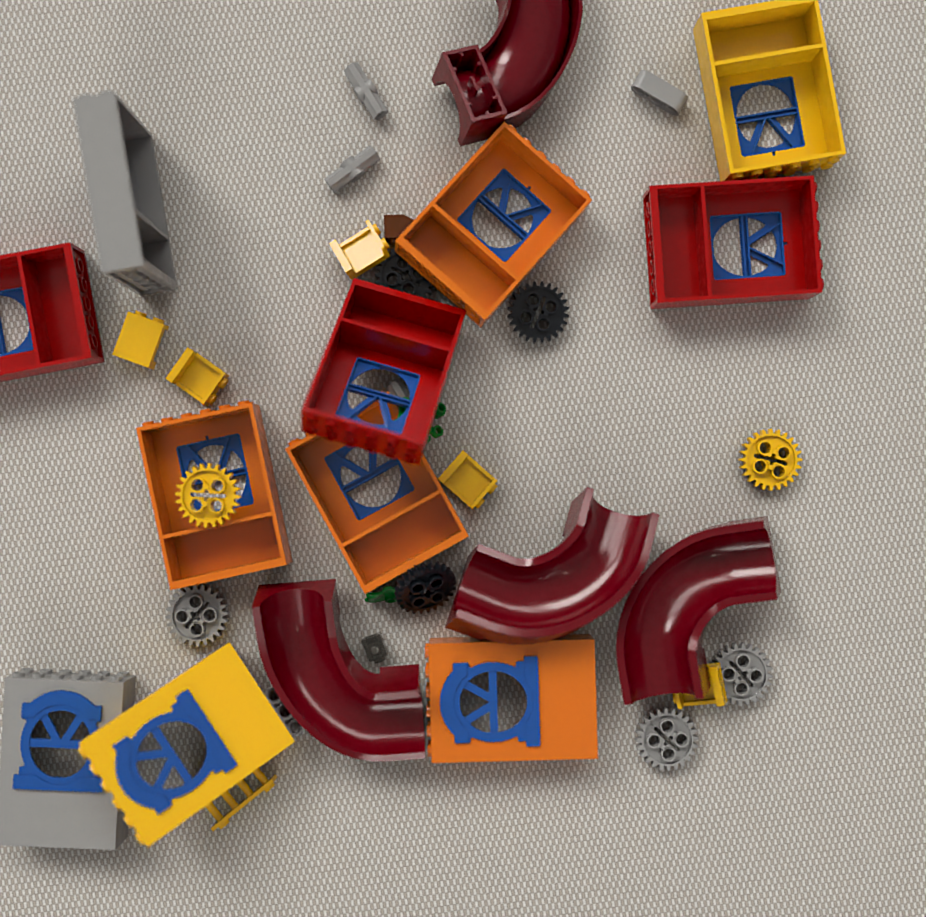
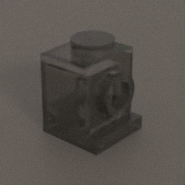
[361,631,389,664]

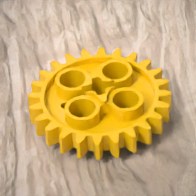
[738,429,803,491]
[175,463,242,528]

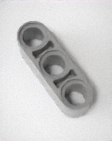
[631,70,688,116]
[265,686,305,737]

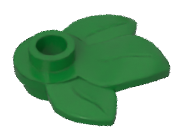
[365,586,396,603]

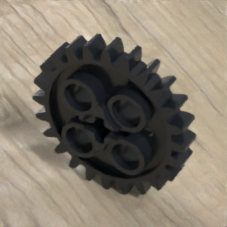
[375,249,435,299]
[507,281,569,344]
[394,561,457,614]

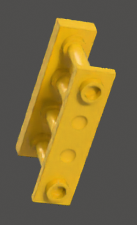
[205,768,277,831]

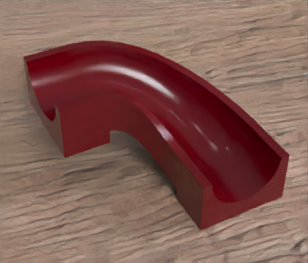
[431,0,583,147]
[445,487,660,645]
[616,516,781,705]
[251,579,426,762]

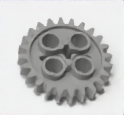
[165,584,230,647]
[710,642,773,706]
[635,706,699,771]

